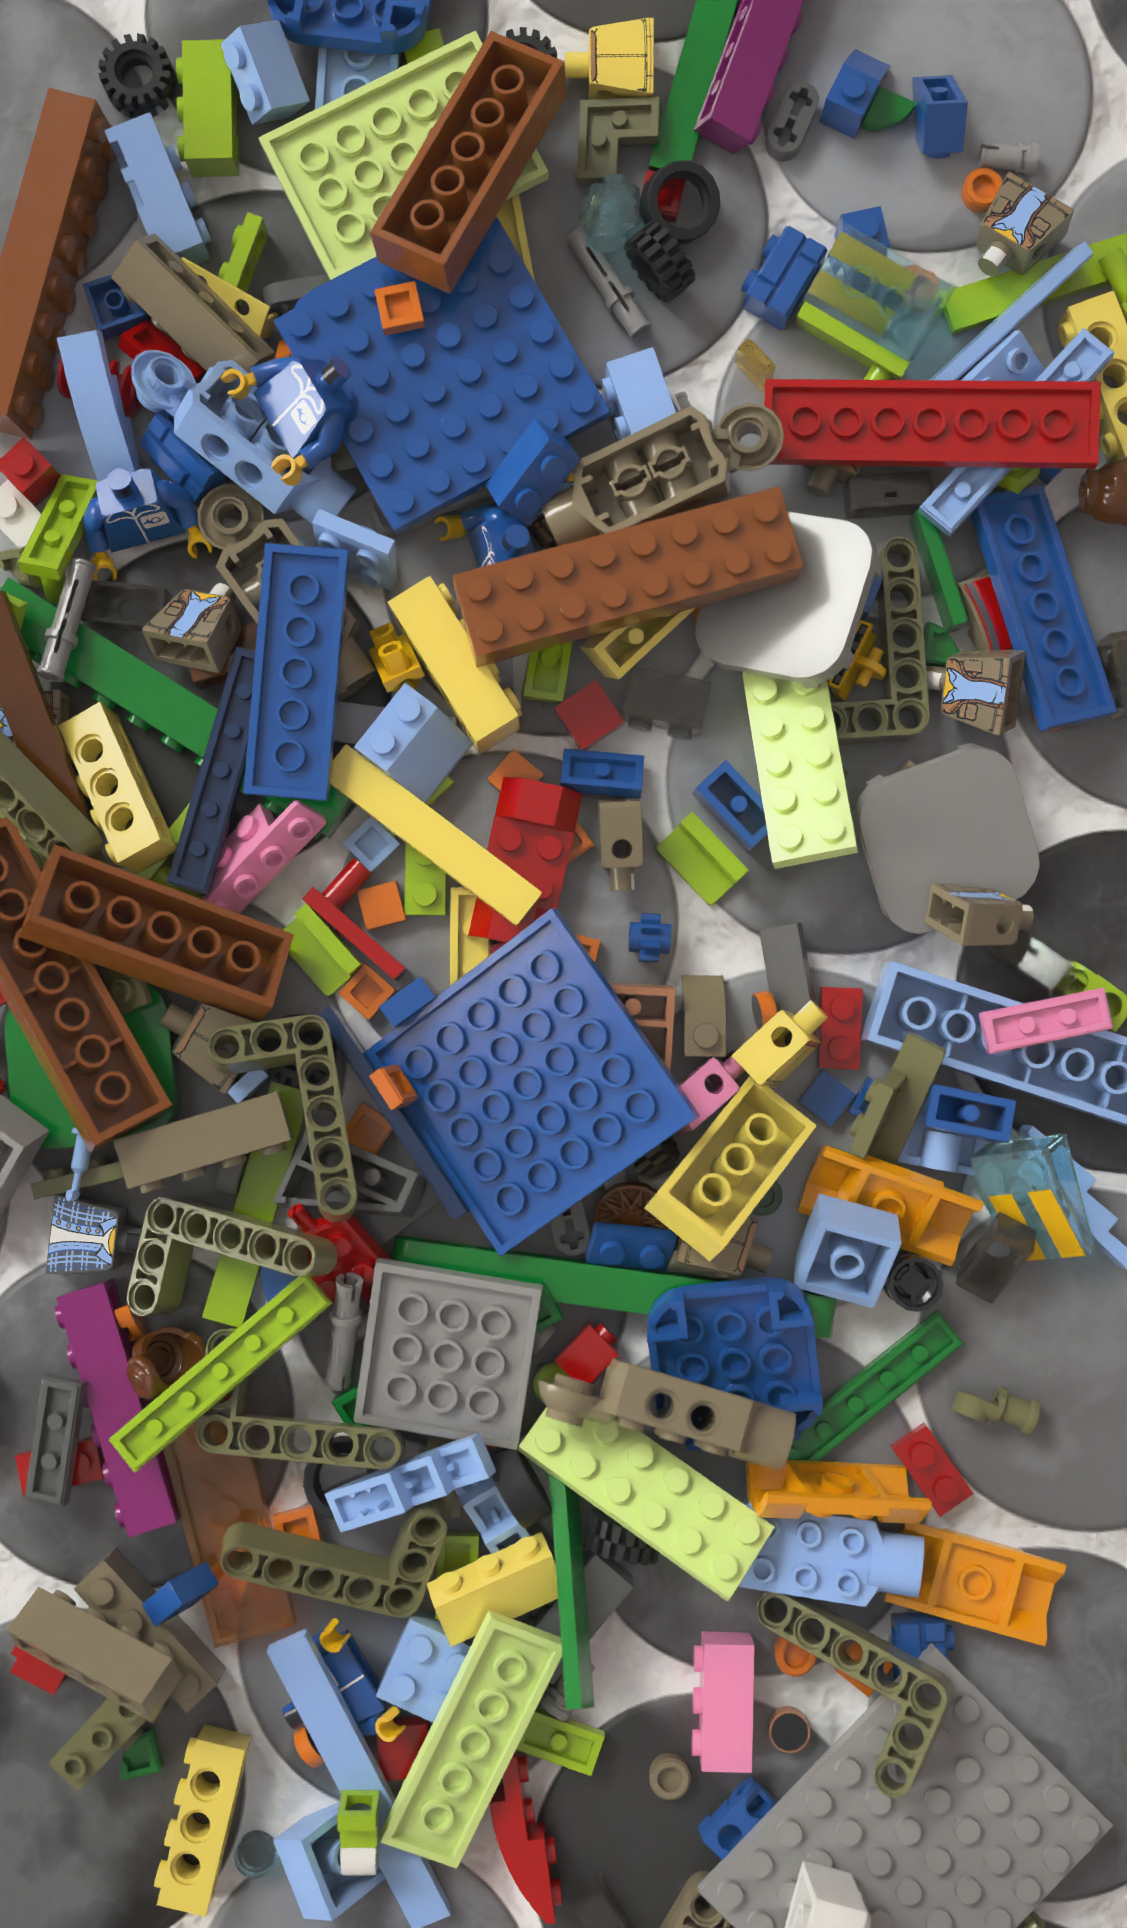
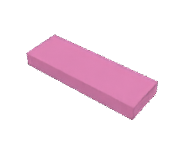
[978,988,1113,1054]

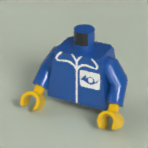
[221,355,352,486]
[83,468,212,584]
[434,503,535,568]
[282,1618,406,1742]

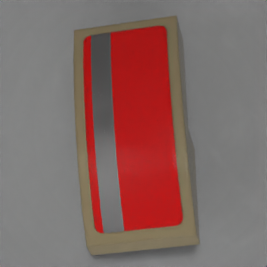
[957,574,1013,650]

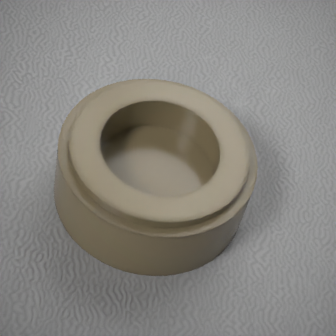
[649,1753,691,1800]

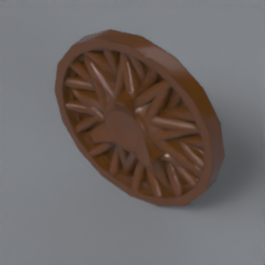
[594,1181,668,1229]

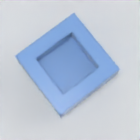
[343,816,401,873]
[227,1069,272,1103]

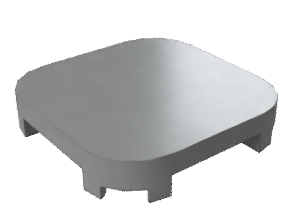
[695,512,882,688]
[851,743,1040,934]

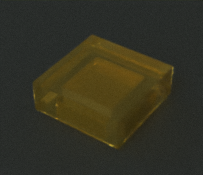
[734,338,776,391]

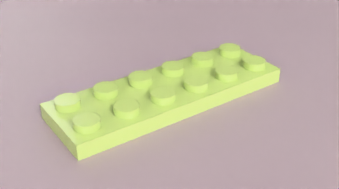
[742,672,858,869]
[518,1407,775,1601]
[379,1610,562,1869]

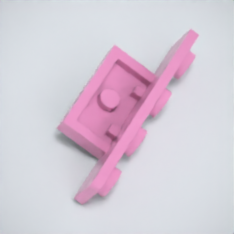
[201,800,326,914]

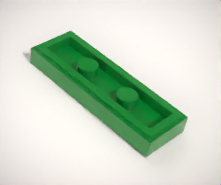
[909,509,968,634]

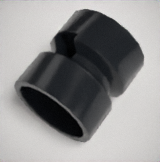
[882,1251,943,1312]

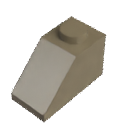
[681,975,726,1057]

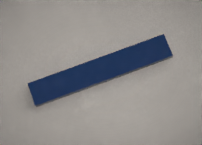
[166,646,255,895]
[318,1005,469,1220]

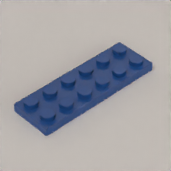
[970,485,1118,732]
[243,543,350,802]

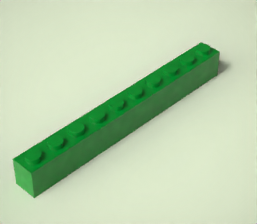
[0,577,353,840]

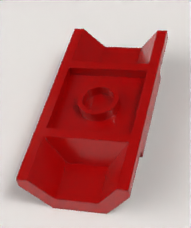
[468,777,583,943]

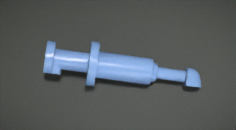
[66,1128,91,1201]

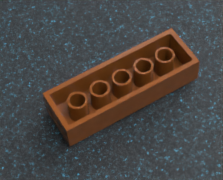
[370,31,567,294]
[19,845,294,1022]

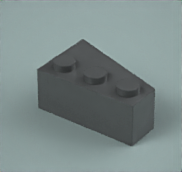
[273,1130,428,1218]

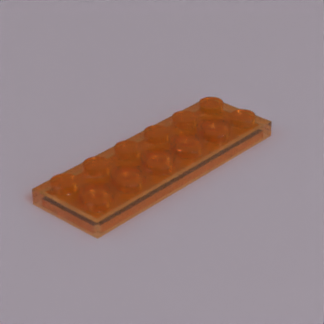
[163,1390,297,1648]

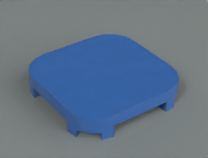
[267,0,433,55]
[647,1277,823,1451]

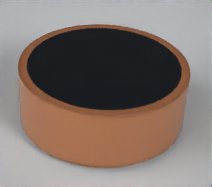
[768,1706,810,1753]

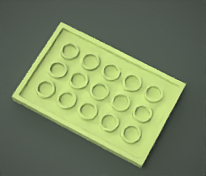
[259,30,549,280]

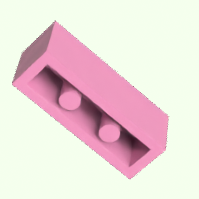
[691,1631,755,1773]

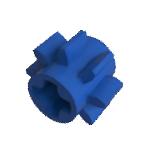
[628,913,671,963]

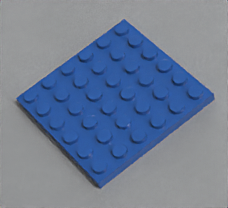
[274,216,610,535]
[365,908,700,1256]

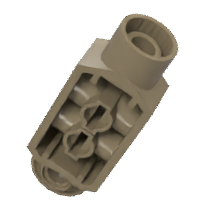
[541,403,784,546]
[197,484,377,702]
[539,1358,796,1471]

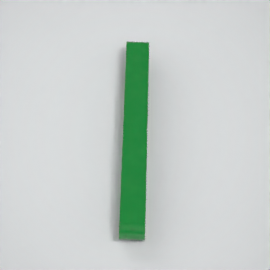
[392,1236,837,1338]

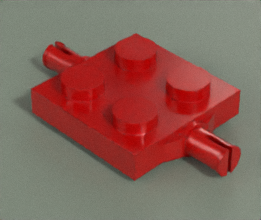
[288,1203,391,1306]

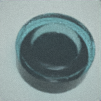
[234,1830,277,1878]

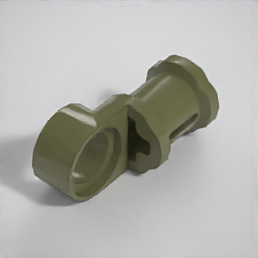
[951,1386,1041,1436]

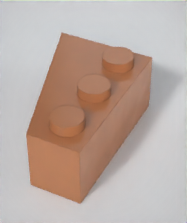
[608,982,676,1071]

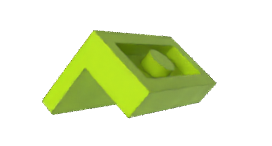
[656,811,749,905]
[283,903,364,996]

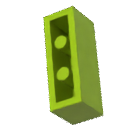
[176,39,239,177]

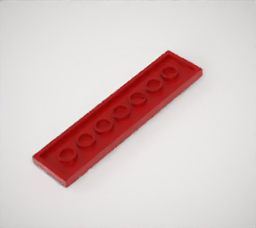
[764,379,1101,469]

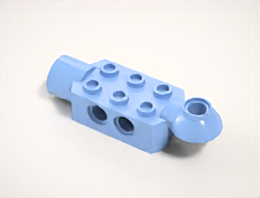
[131,350,357,525]
[739,1498,924,1607]

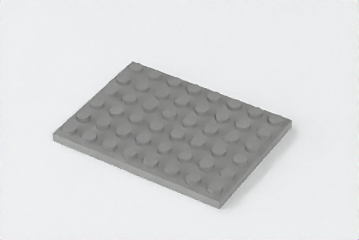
[698,1642,1114,1928]

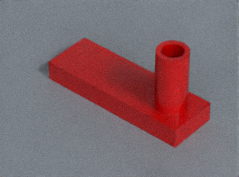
[302,857,408,981]

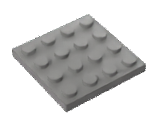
[353,1258,543,1450]

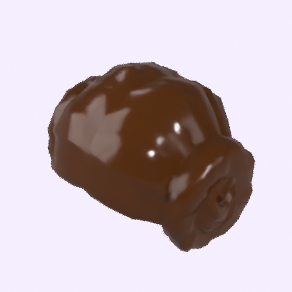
[1078,459,1127,526]
[126,1326,206,1400]

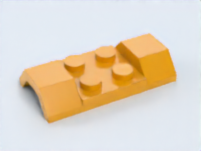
[797,1145,984,1266]
[746,1460,932,1524]
[883,1523,1066,1647]

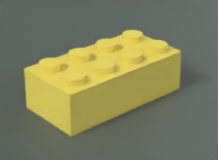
[388,576,522,755]
[645,1076,817,1261]

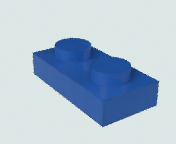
[560,748,644,799]
[585,1222,676,1272]

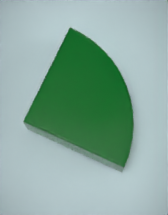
[862,86,916,132]
[924,622,960,668]
[120,1726,164,1782]

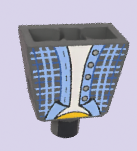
[45,1192,142,1274]

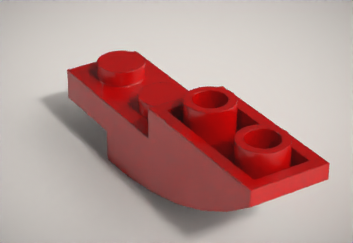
[489,1750,563,1925]

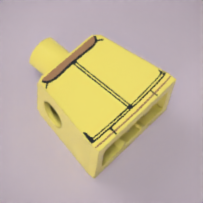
[565,18,654,100]
[732,1000,828,1088]

